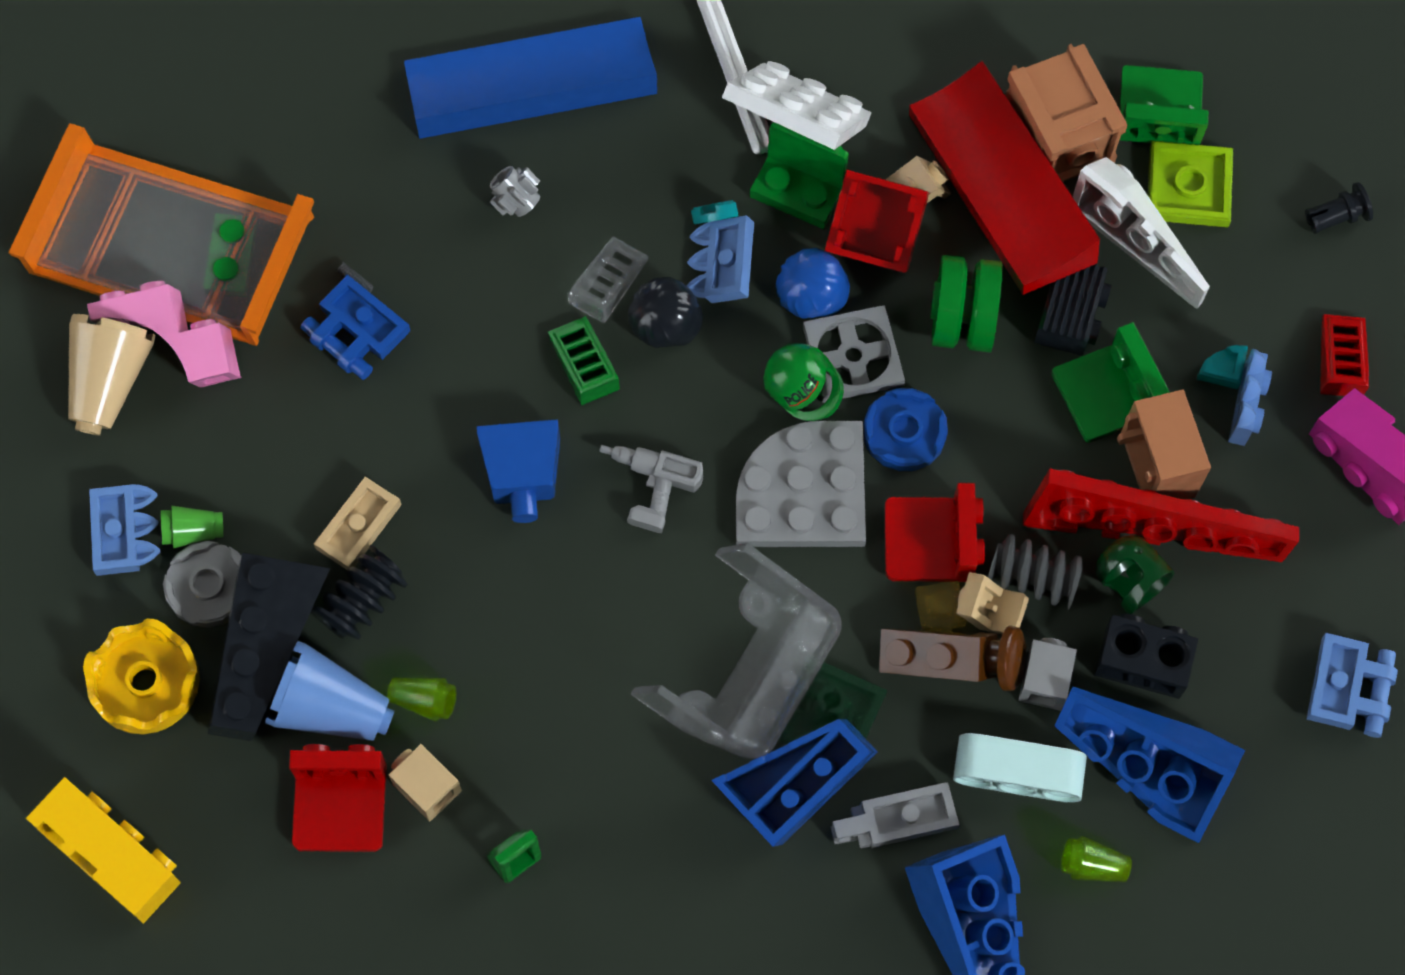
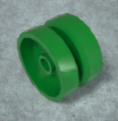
[930,255,1002,353]

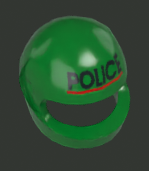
[763,343,844,421]

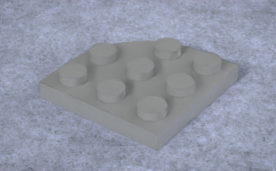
[736,421,866,547]

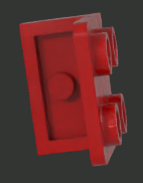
[884,483,985,582]
[289,744,387,852]

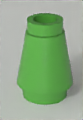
[161,506,223,549]

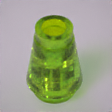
[387,677,457,722]
[1061,836,1132,883]

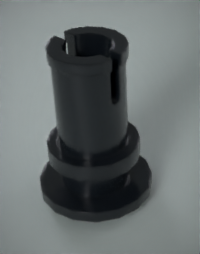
[1305,182,1373,234]

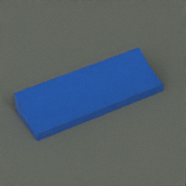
[404,17,657,139]

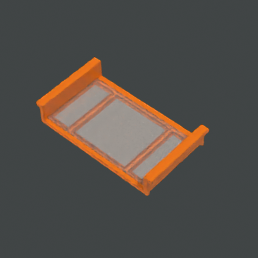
[8,123,314,346]

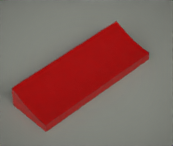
[909,61,1100,295]

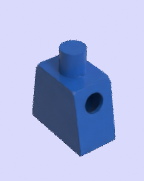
[477,419,560,523]

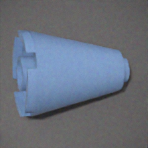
[265,641,395,741]

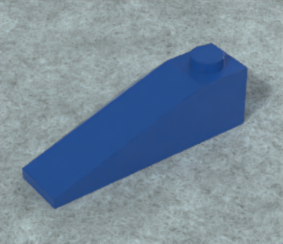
[1054,687,1245,843]
[905,834,1025,975]

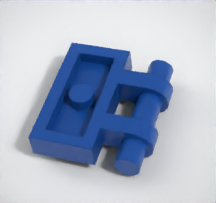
[300,275,411,380]

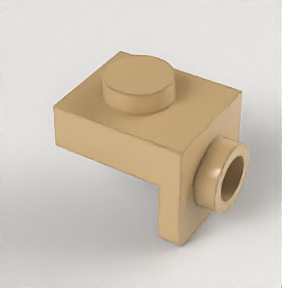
[886,156,951,203]
[956,572,1029,634]

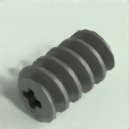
[987,534,1082,610]

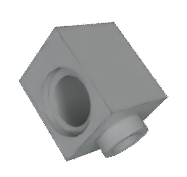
[1018,638,1077,711]

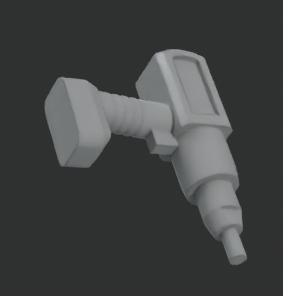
[600,445,703,533]

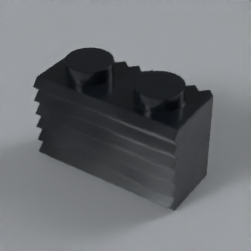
[1034,264,1112,356]

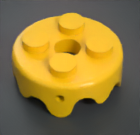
[83,619,200,734]

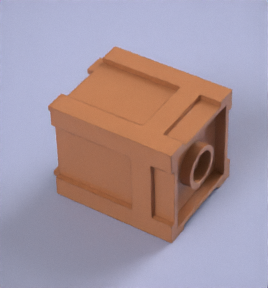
[1005,44,1128,182]

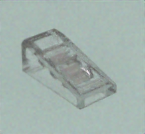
[568,236,648,323]

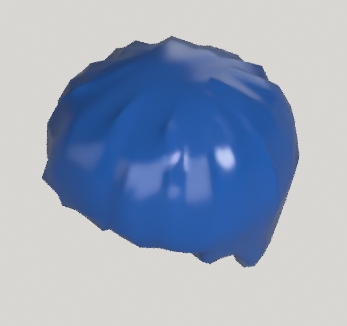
[775,248,850,319]

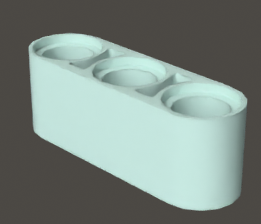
[953,733,1087,802]

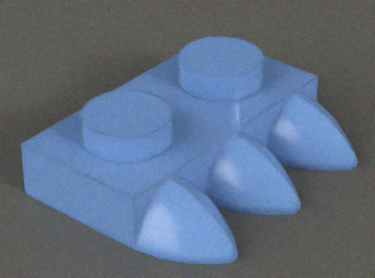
[687,215,754,303]
[1228,349,1272,446]
[89,484,161,576]

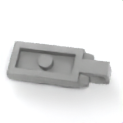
[830,782,959,848]

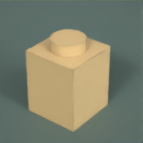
[389,744,462,822]

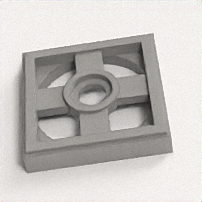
[803,305,905,403]

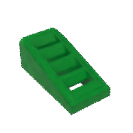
[548,316,620,406]
[487,830,541,883]

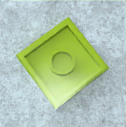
[1147,141,1233,228]

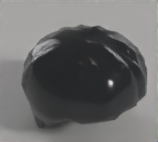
[628,277,703,348]

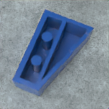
[711,719,878,847]

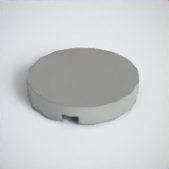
[163,541,241,628]

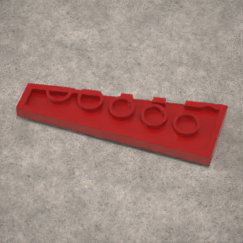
[1023,468,1299,562]

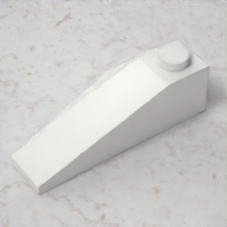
[1073,157,1210,309]

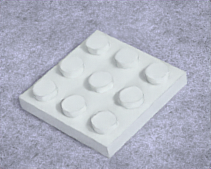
[722,61,872,150]

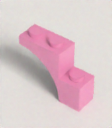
[87,281,241,388]

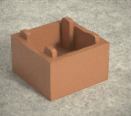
[1117,389,1211,499]

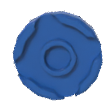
[863,388,948,471]

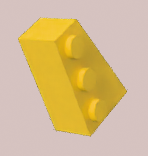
[26,777,181,924]

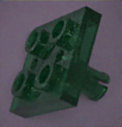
[770,655,888,744]

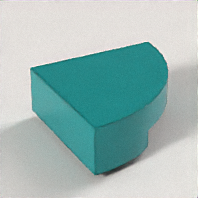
[691,200,739,224]
[1197,345,1248,389]

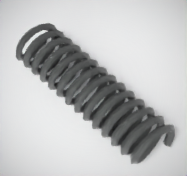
[337,262,374,293]

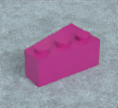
[1309,388,1405,525]

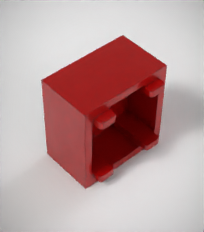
[825,170,930,273]

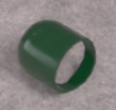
[1096,535,1175,614]

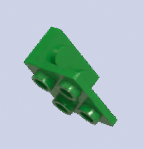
[1119,65,1209,145]
[750,122,849,230]
[1051,322,1170,443]

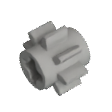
[489,166,540,217]

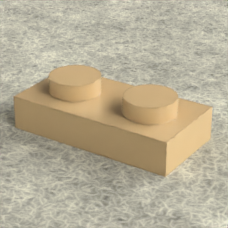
[314,477,402,570]

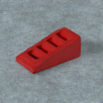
[1320,314,1369,396]

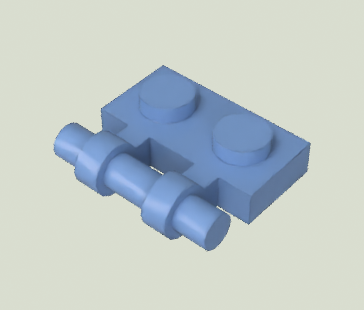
[1307,633,1398,738]

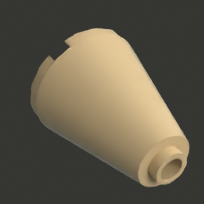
[68,314,156,436]

